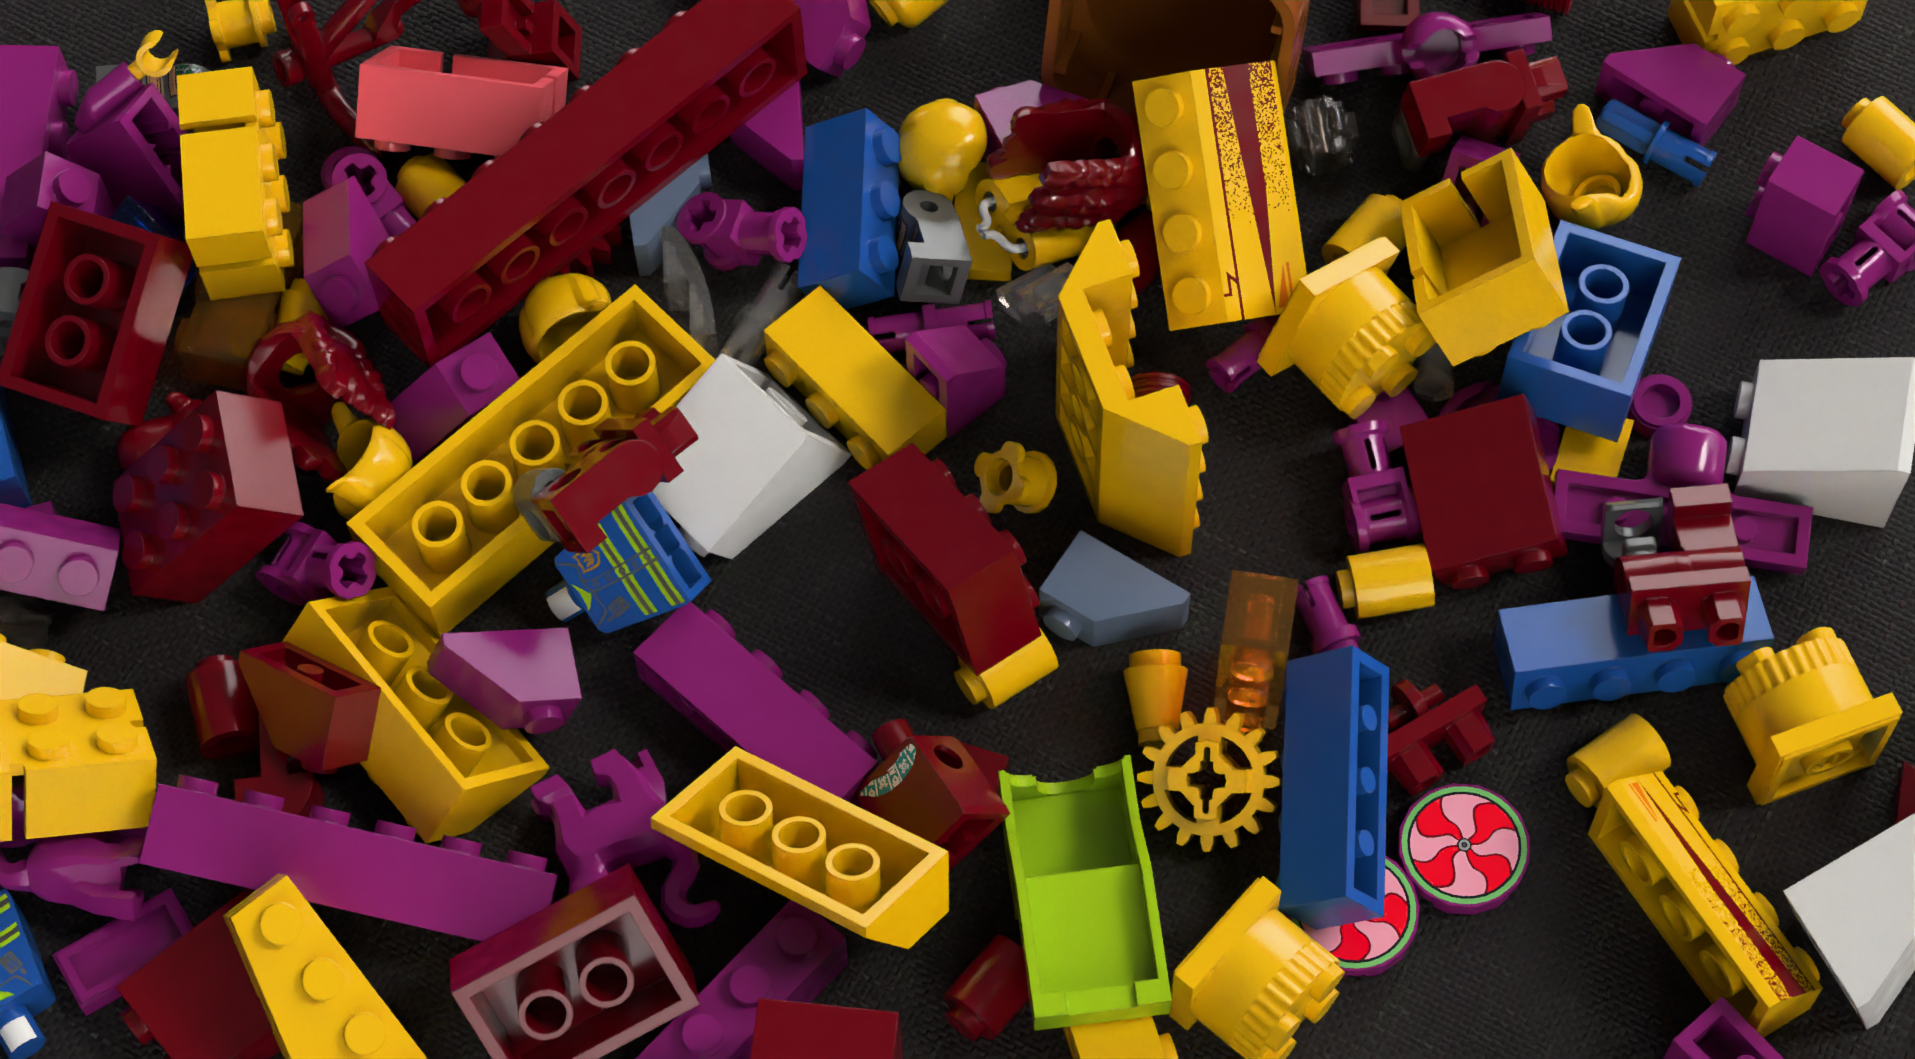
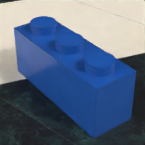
[797,108,901,310]

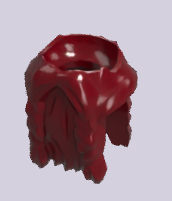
[985,97,1149,234]
[242,310,395,482]

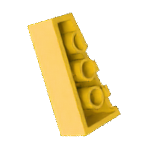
[223,873,427,1059]

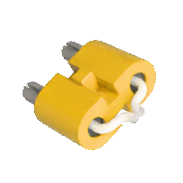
[976,174,1117,271]

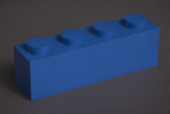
[1494,576,1774,710]
[1276,645,1390,930]

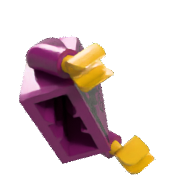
[66,30,189,223]

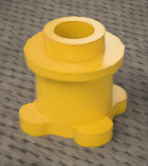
[205,0,277,63]
[974,441,1057,514]

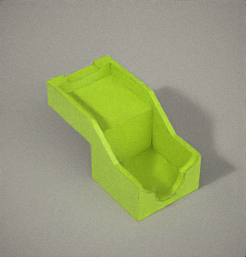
[998,755,1172,1031]

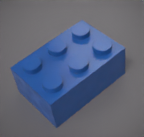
[1496,220,1681,442]

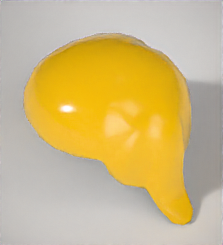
[898,98,988,203]
[1541,104,1643,230]
[519,273,611,364]
[325,402,413,521]

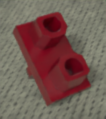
[1387,679,1495,796]

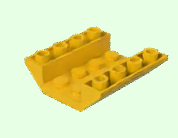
[1055,219,1209,557]

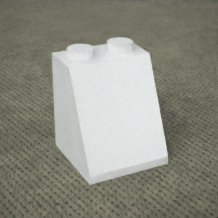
[653,354,852,559]
[1725,357,1915,528]
[1783,813,1915,1029]

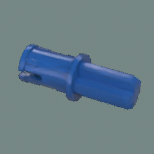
[1596,99,1717,188]

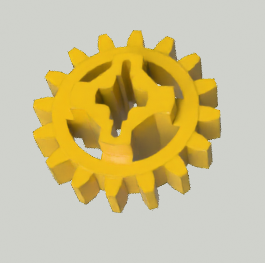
[1137,707,1283,852]

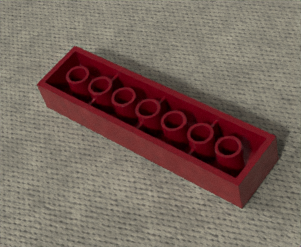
[364,0,807,368]

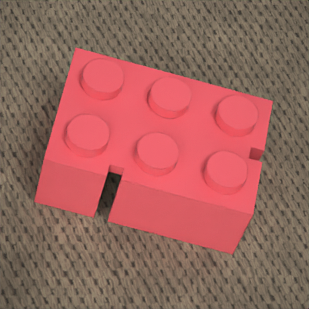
[355,45,568,160]

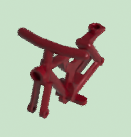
[272,0,482,161]

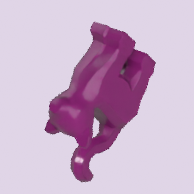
[530,749,720,928]
[0,780,157,921]

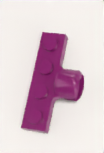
[1301,11,1552,85]
[1553,423,1813,575]

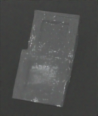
[662,226,719,360]
[995,262,1074,327]

